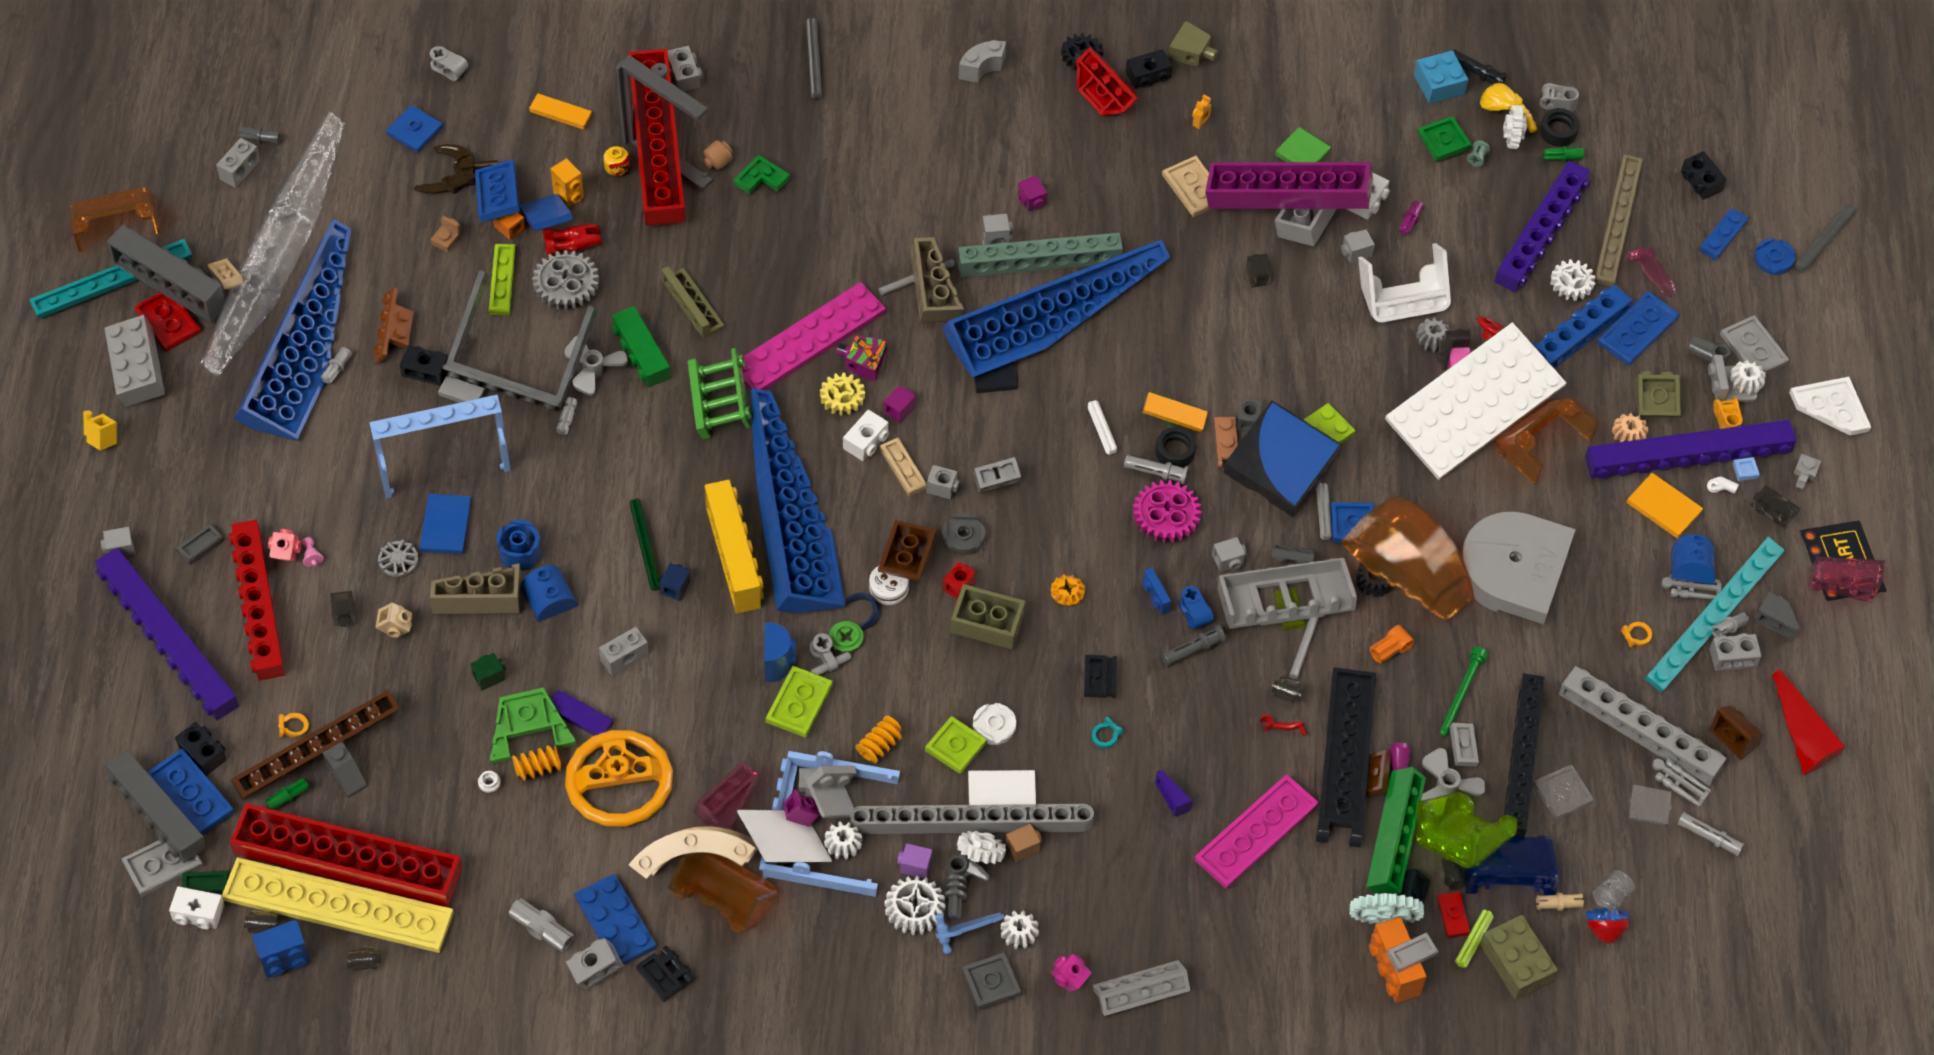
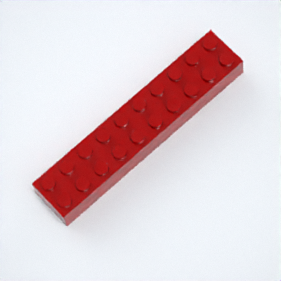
[628,49,686,226]
[230,803,463,908]

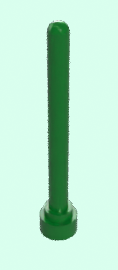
[1439,646,1489,737]

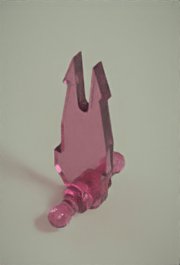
[1626,246,1677,298]

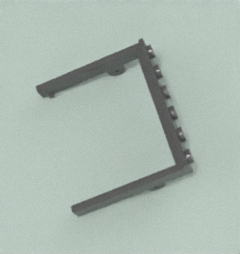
[615,55,712,192]
[442,270,598,411]

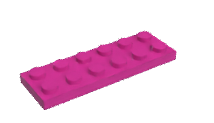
[1194,774,1319,889]

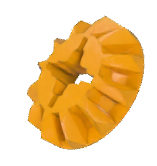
[1051,574,1085,606]

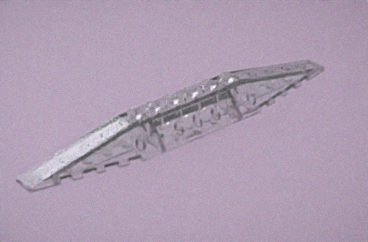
[200,111,345,377]

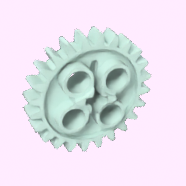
[1350,893,1424,924]

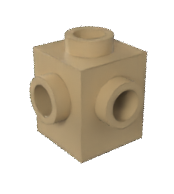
[376,603,412,638]

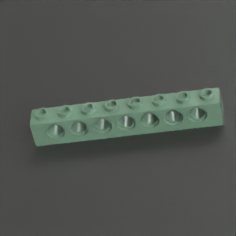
[958,233,1122,278]

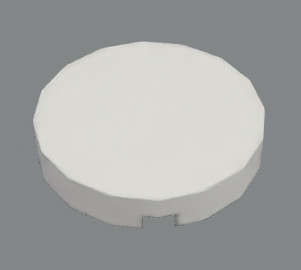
[973,703,1016,745]

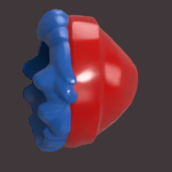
[1586,907,1629,944]

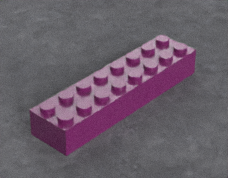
[1205,162,1373,209]

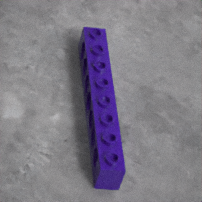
[1494,161,1591,293]

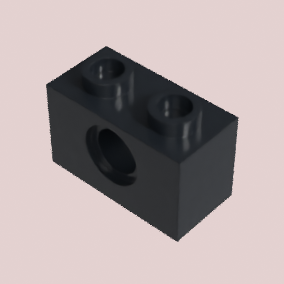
[1126,49,1172,89]
[400,345,448,386]

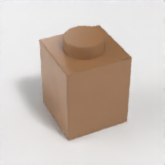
[1006,824,1042,862]

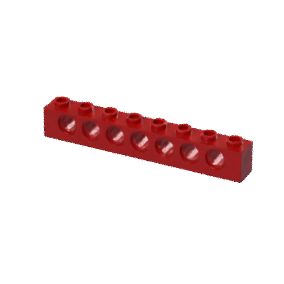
[229,519,285,681]

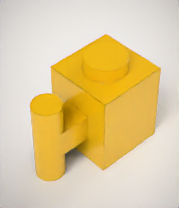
[83,411,117,451]

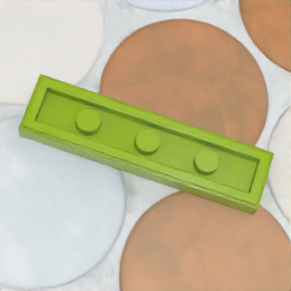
[489,244,516,315]

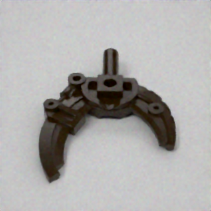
[414,144,498,194]

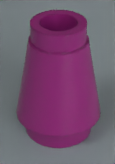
[1389,743,1411,771]

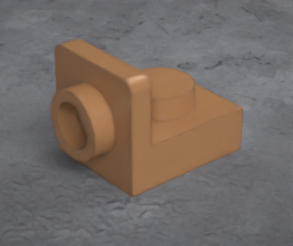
[430,216,462,252]

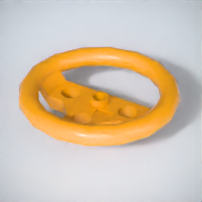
[565,730,673,827]

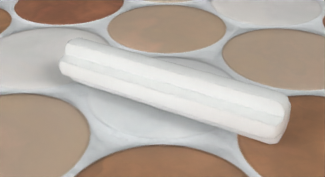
[1088,400,1117,455]

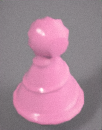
[302,537,324,567]

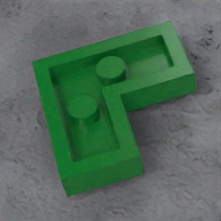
[733,155,790,194]

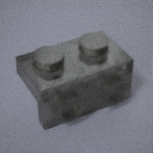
[1437,329,1471,370]

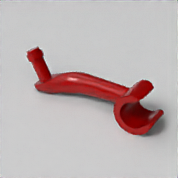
[1260,714,1307,736]

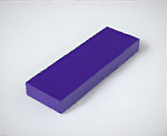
[550,689,613,736]

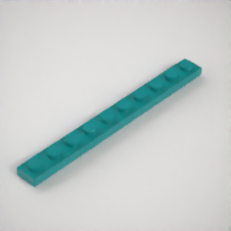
[1644,537,1785,693]

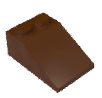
[878,520,936,581]

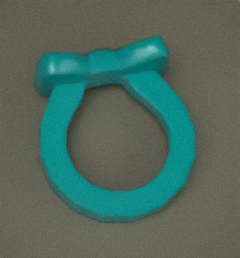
[1092,716,1123,748]

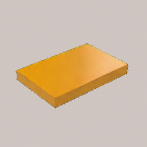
[1626,473,1703,539]

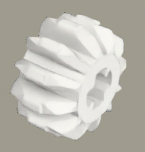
[1730,360,1766,396]
[824,821,862,860]
[1000,910,1039,949]

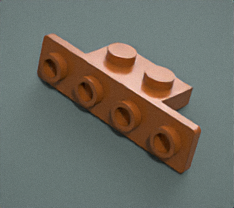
[373,287,414,364]

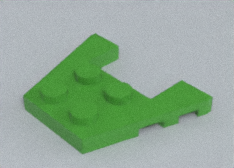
[490,688,576,764]

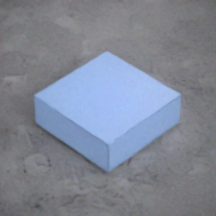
[1732,457,1760,481]

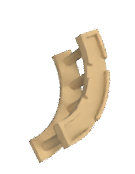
[629,826,758,879]

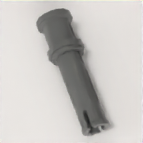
[1161,624,1226,666]

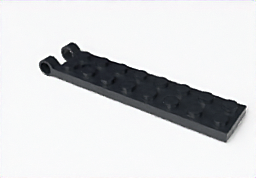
[1316,667,1377,848]

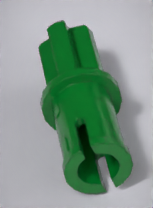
[1543,146,1584,162]
[265,778,309,810]

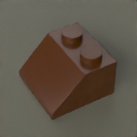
[1709,706,1763,761]

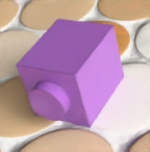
[897,844,932,878]

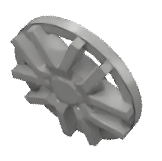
[378,540,419,577]

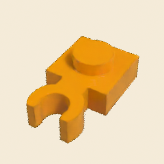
[1192,95,1211,129]

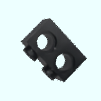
[1681,151,1727,200]
[175,722,227,776]

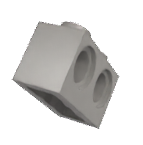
[668,46,703,91]
[216,138,260,188]
[973,457,1021,493]
[1709,633,1762,671]

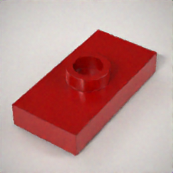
[1437,891,1470,938]

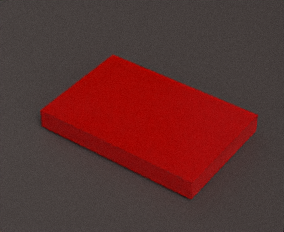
[134,293,202,352]

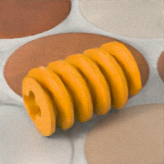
[855,716,902,764]
[512,744,561,782]

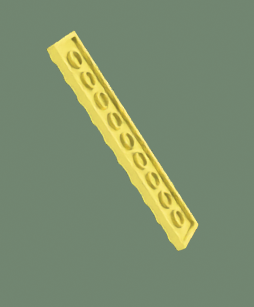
[222,857,454,953]

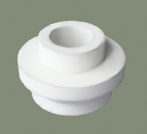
[478,771,501,793]

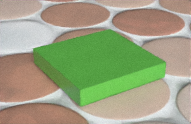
[1275,127,1331,162]

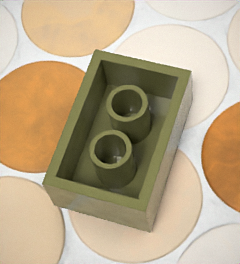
[950,584,1025,649]
[1480,915,1558,1000]

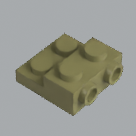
[1635,371,1681,417]

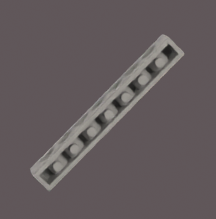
[1559,666,1727,787]

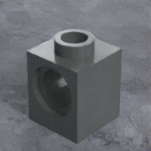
[1237,399,1262,432]

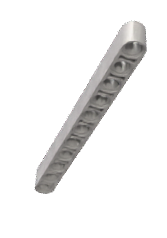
[850,804,1094,834]

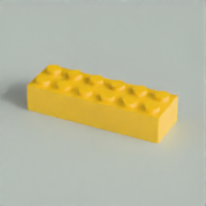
[704,480,764,614]

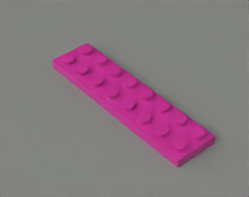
[730,282,886,392]

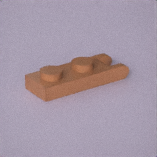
[1214,417,1238,467]

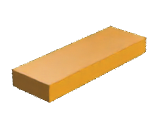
[529,93,592,130]
[1142,392,1207,432]

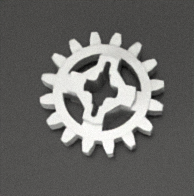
[1503,105,1527,149]
[1550,259,1596,301]
[957,831,1006,864]

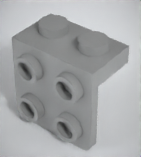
[1708,355,1757,402]

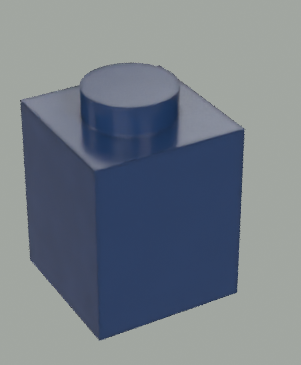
[659,563,691,601]

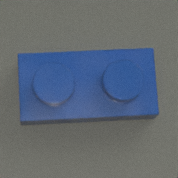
[1142,568,1171,615]

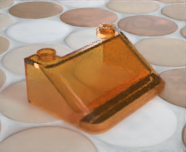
[70,187,160,252]

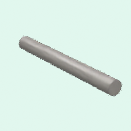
[879,259,955,296]
[1289,617,1319,679]

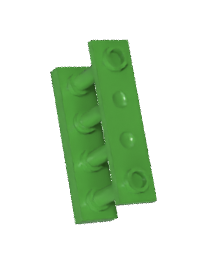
[688,348,752,440]

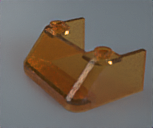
[1494,398,1598,485]

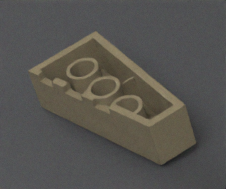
[910,237,964,322]
[430,563,521,614]

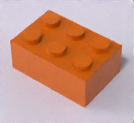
[1369,917,1427,1003]

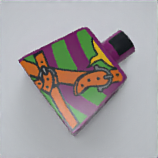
[836,335,888,382]

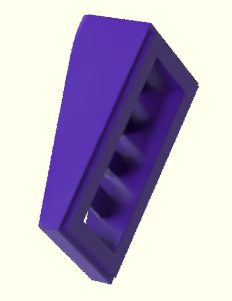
[1155,770,1192,817]

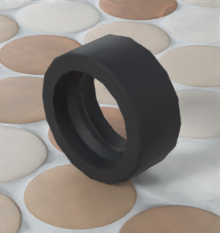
[1540,108,1579,147]
[1155,427,1196,467]

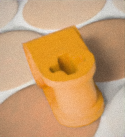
[1713,398,1743,429]

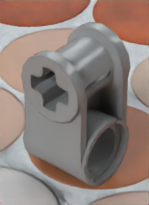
[430,46,468,81]
[1539,83,1579,112]

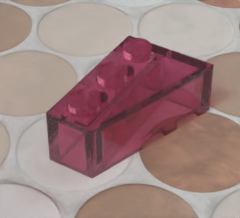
[1808,557,1885,603]
[694,760,759,830]

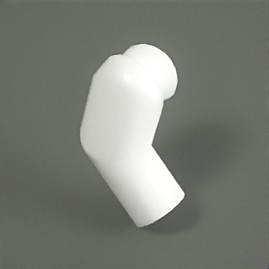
[1707,476,1739,494]

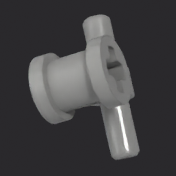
[809,633,851,675]

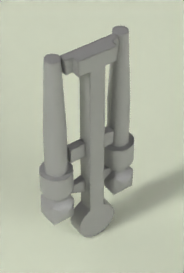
[1661,574,1722,599]
[1652,758,1711,807]

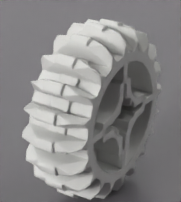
[885,875,946,935]

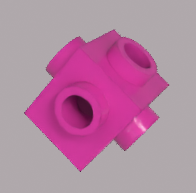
[1051,954,1092,992]

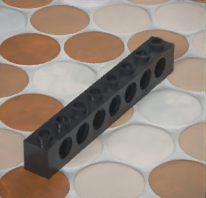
[1501,673,1545,842]

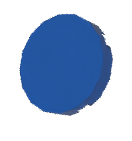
[1754,238,1795,275]

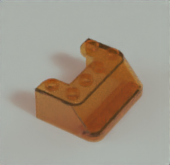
[667,852,780,933]

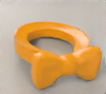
[1621,622,1652,648]
[278,712,309,738]

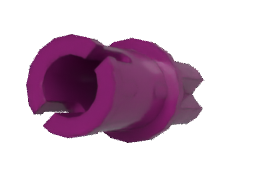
[1399,200,1424,235]

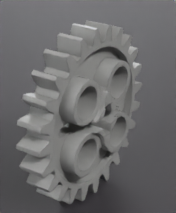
[532,250,599,310]

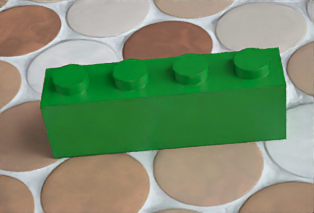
[610,306,671,388]

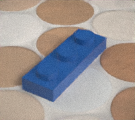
[1699,208,1748,260]

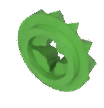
[829,621,863,653]

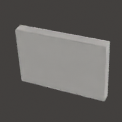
[1720,315,1789,374]
[122,840,204,897]

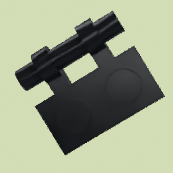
[636,946,695,1002]

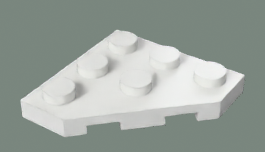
[1789,377,1871,435]

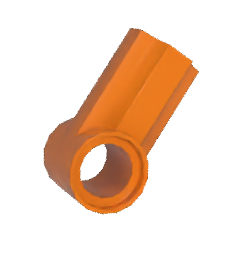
[1369,625,1415,664]

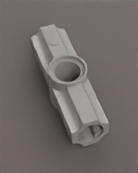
[509,898,574,952]

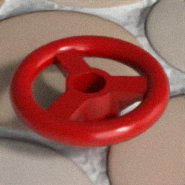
[1477,316,1505,341]

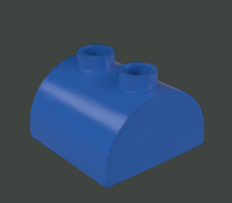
[1671,534,1715,585]
[521,565,578,622]
[765,623,796,682]

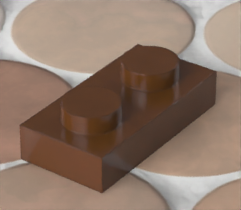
[1366,750,1391,797]

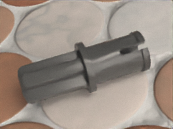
[239,127,280,144]

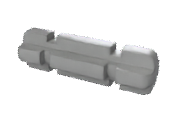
[557,397,577,435]

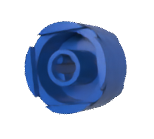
[496,520,541,570]

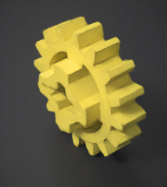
[820,373,865,416]

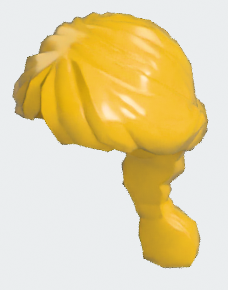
[1480,83,1538,133]

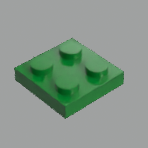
[1417,116,1472,162]

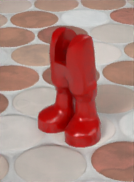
[542,224,602,257]

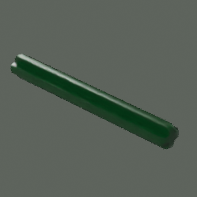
[629,498,661,591]

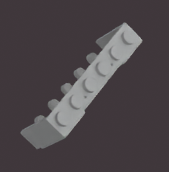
[1218,558,1357,629]

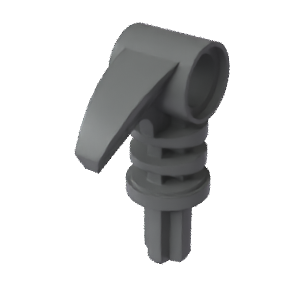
[944,854,989,920]

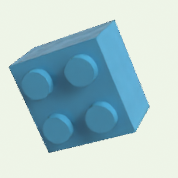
[1414,50,1468,104]

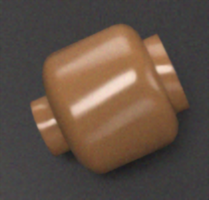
[703,140,733,170]

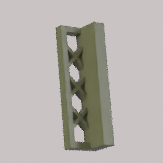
[661,266,725,339]

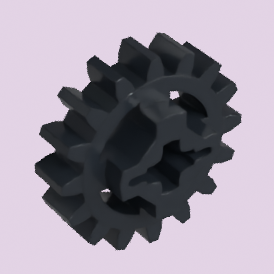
[1061,33,1104,71]

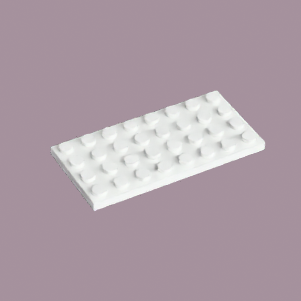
[1385,322,1566,480]

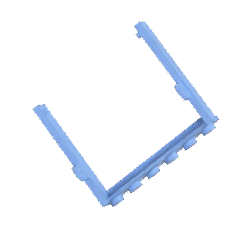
[369,395,511,498]
[759,751,900,897]

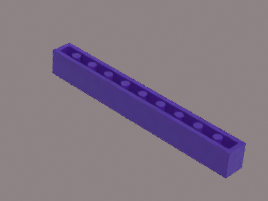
[1585,420,1797,479]
[95,548,239,721]

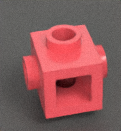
[268,529,301,562]

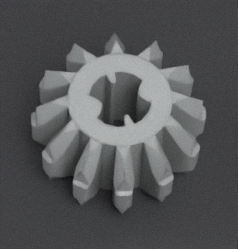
[1416,317,1452,353]

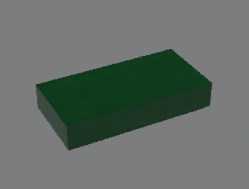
[182,871,229,895]

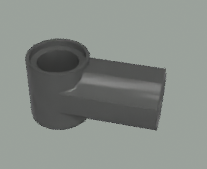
[1688,336,1731,366]

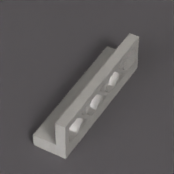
[1093,960,1191,1016]

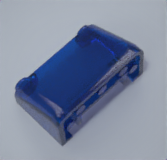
[1463,834,1560,896]

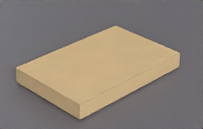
[1162,156,1210,217]

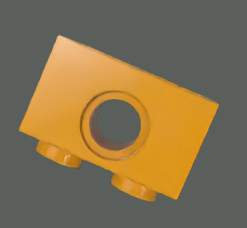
[550,158,584,207]

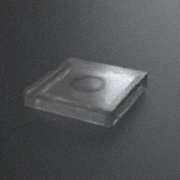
[1533,764,1594,820]

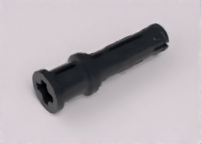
[1453,49,1507,84]

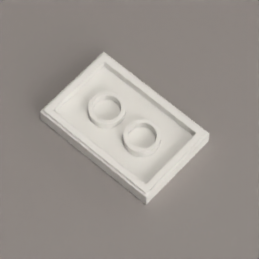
[968,770,1036,805]

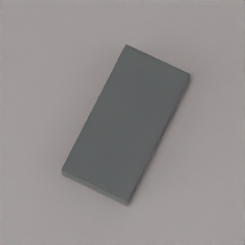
[176,524,224,565]

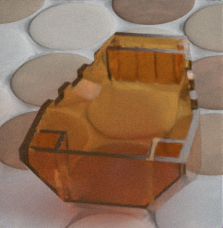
[1341,497,1474,621]

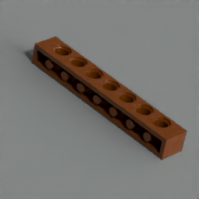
[230,690,400,800]

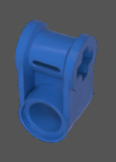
[1179,586,1214,630]

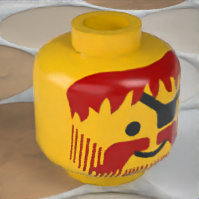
[604,146,630,176]

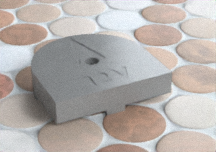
[1459,512,1576,624]

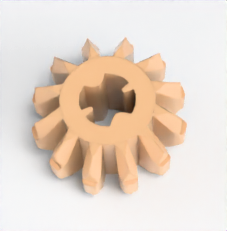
[1612,413,1648,442]

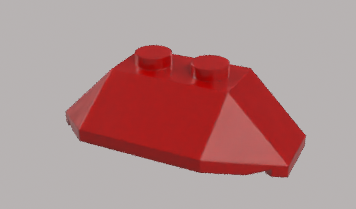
[1076,47,1139,116]

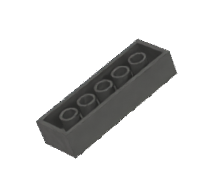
[107,225,226,323]

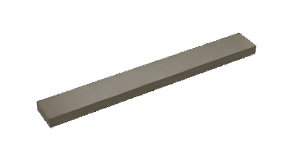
[1594,154,1643,287]

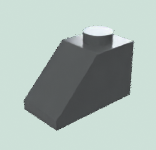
[1754,592,1799,641]
[323,742,367,798]

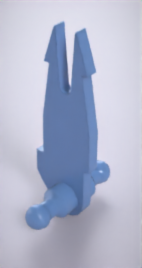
[935,913,1004,955]

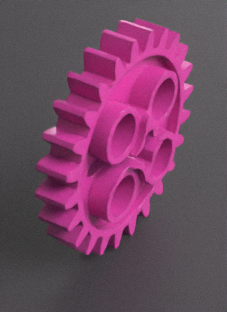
[1133,480,1202,543]

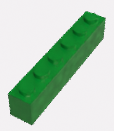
[1366,767,1426,894]

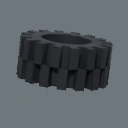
[1356,555,1397,597]

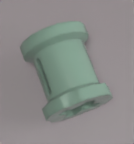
[1467,140,1491,167]

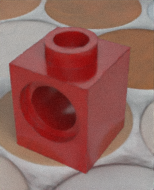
[943,562,976,599]

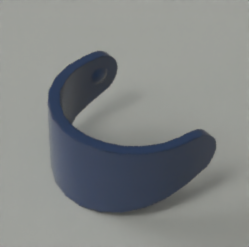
[846,593,881,631]

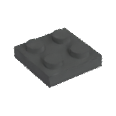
[962,952,1021,1010]

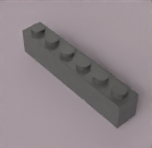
[105,750,206,863]

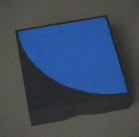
[1223,400,1342,518]

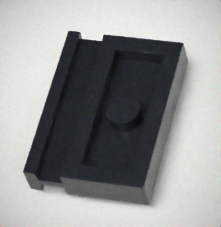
[1084,654,1117,698]

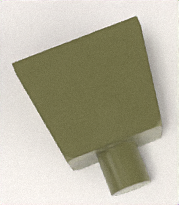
[1168,21,1218,66]

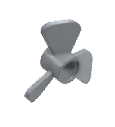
[564,336,628,396]
[1421,748,1485,816]

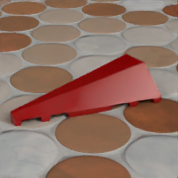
[1772,669,1845,775]

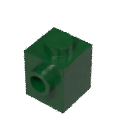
[470,653,506,691]

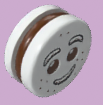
[869,566,909,606]

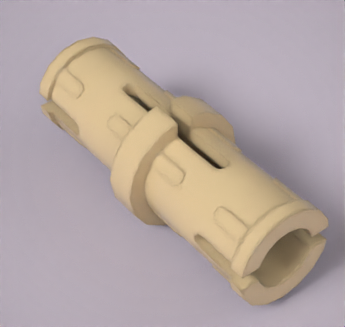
[1536,893,1584,911]

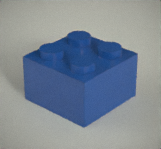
[252,920,310,978]

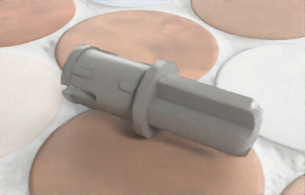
[321,347,352,384]
[1711,612,1750,637]

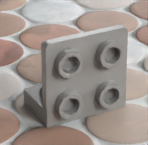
[806,766,857,818]

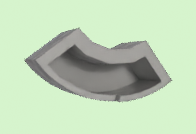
[959,40,1006,83]

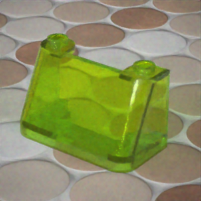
[1416,792,1517,868]

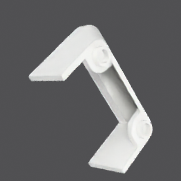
[1358,243,1451,322]

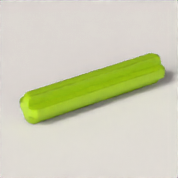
[1455,909,1494,968]

